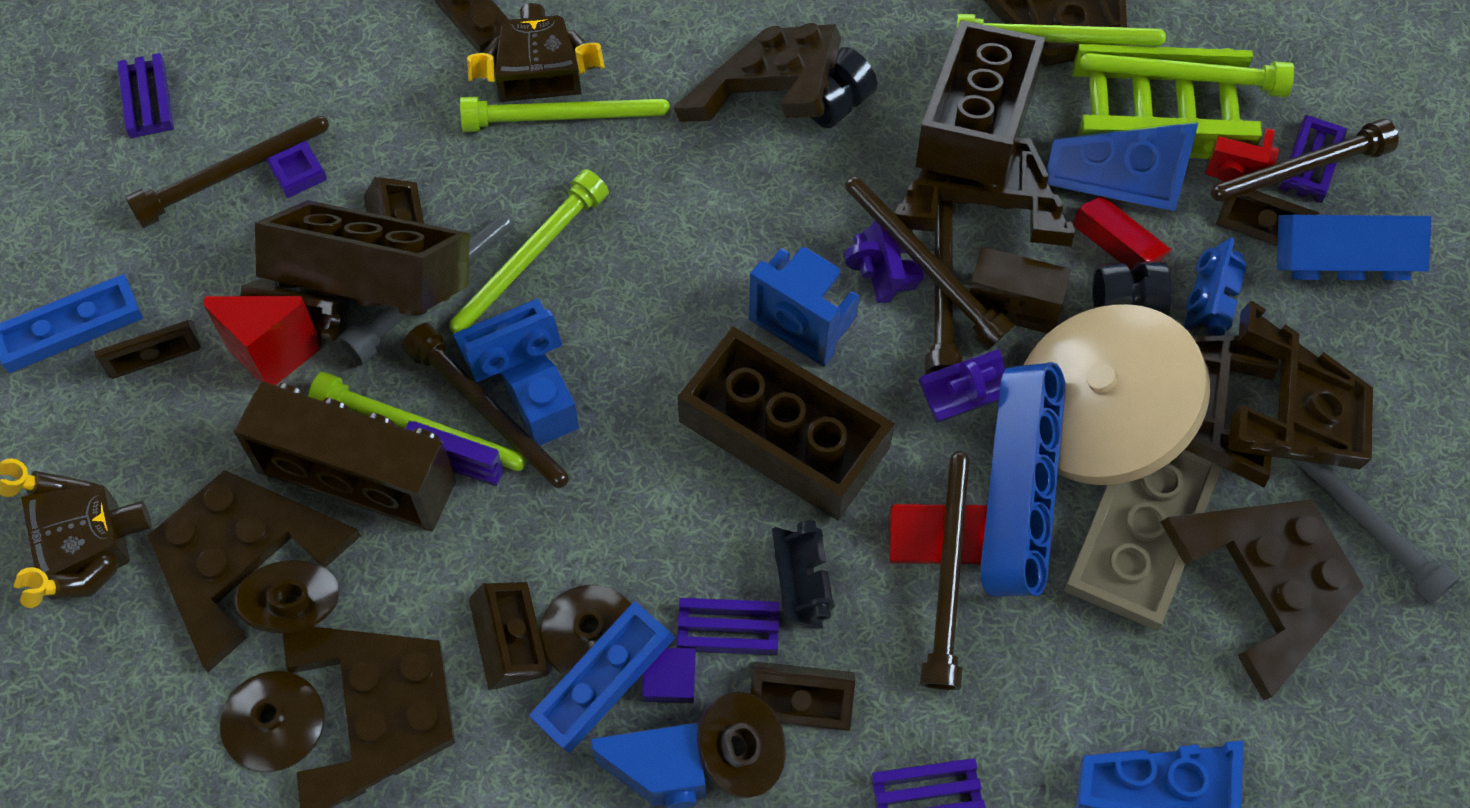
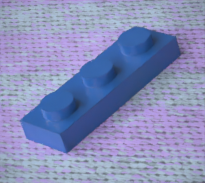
[0,274,144,373]
[529,601,675,754]

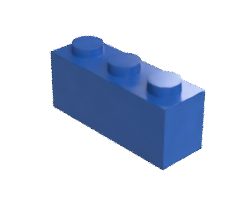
[1277,215,1432,280]

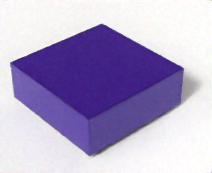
[266,141,327,198]
[642,648,696,703]

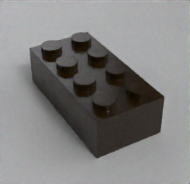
[915,20,1046,187]
[255,200,470,316]
[678,326,895,521]
[233,381,456,532]

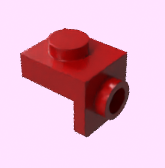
[1204,128,1279,182]

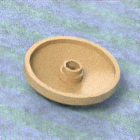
[1024,304,1210,485]

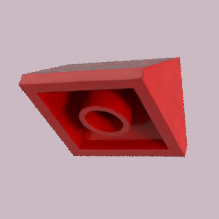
[203,296,321,386]

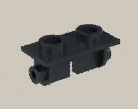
[772,520,835,629]

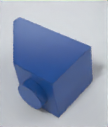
[499,354,579,446]
[591,723,706,808]

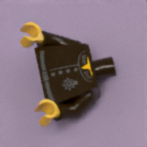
[467,3,605,102]
[0,458,152,608]

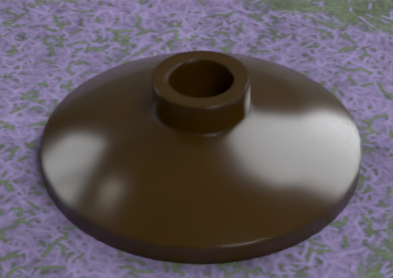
[235,560,339,633]
[540,585,631,676]
[220,671,324,772]
[697,692,786,798]

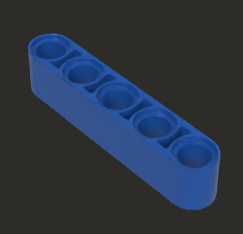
[981,362,1065,597]

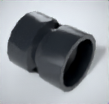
[810,47,878,128]
[1092,261,1172,316]

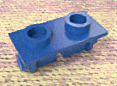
[1184,237,1247,336]

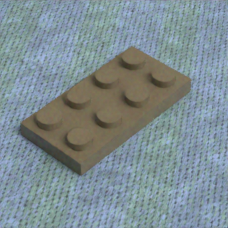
[1064,449,1222,631]

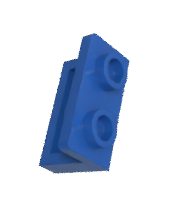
[453,298,562,382]

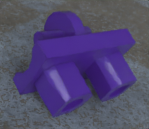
[844,221,924,303]
[918,349,1006,424]

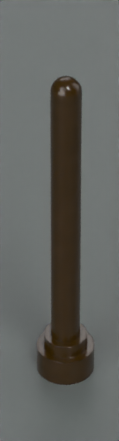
[125,116,329,228]
[1211,119,1399,202]
[845,176,1015,351]
[925,200,963,375]
[402,323,569,488]
[920,451,969,690]

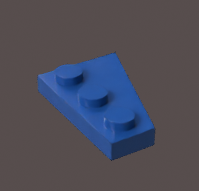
[1046,122,1198,212]
[1076,740,1244,808]

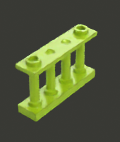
[1072,44,1262,159]

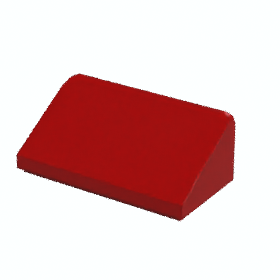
[1073,196,1171,269]
[888,504,987,564]

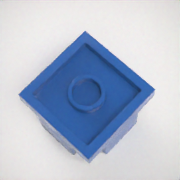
[749,247,860,367]

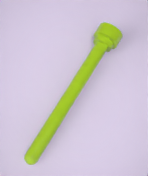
[957,13,1166,46]
[1080,53,1294,98]
[460,97,670,132]
[449,169,609,334]
[308,371,527,471]

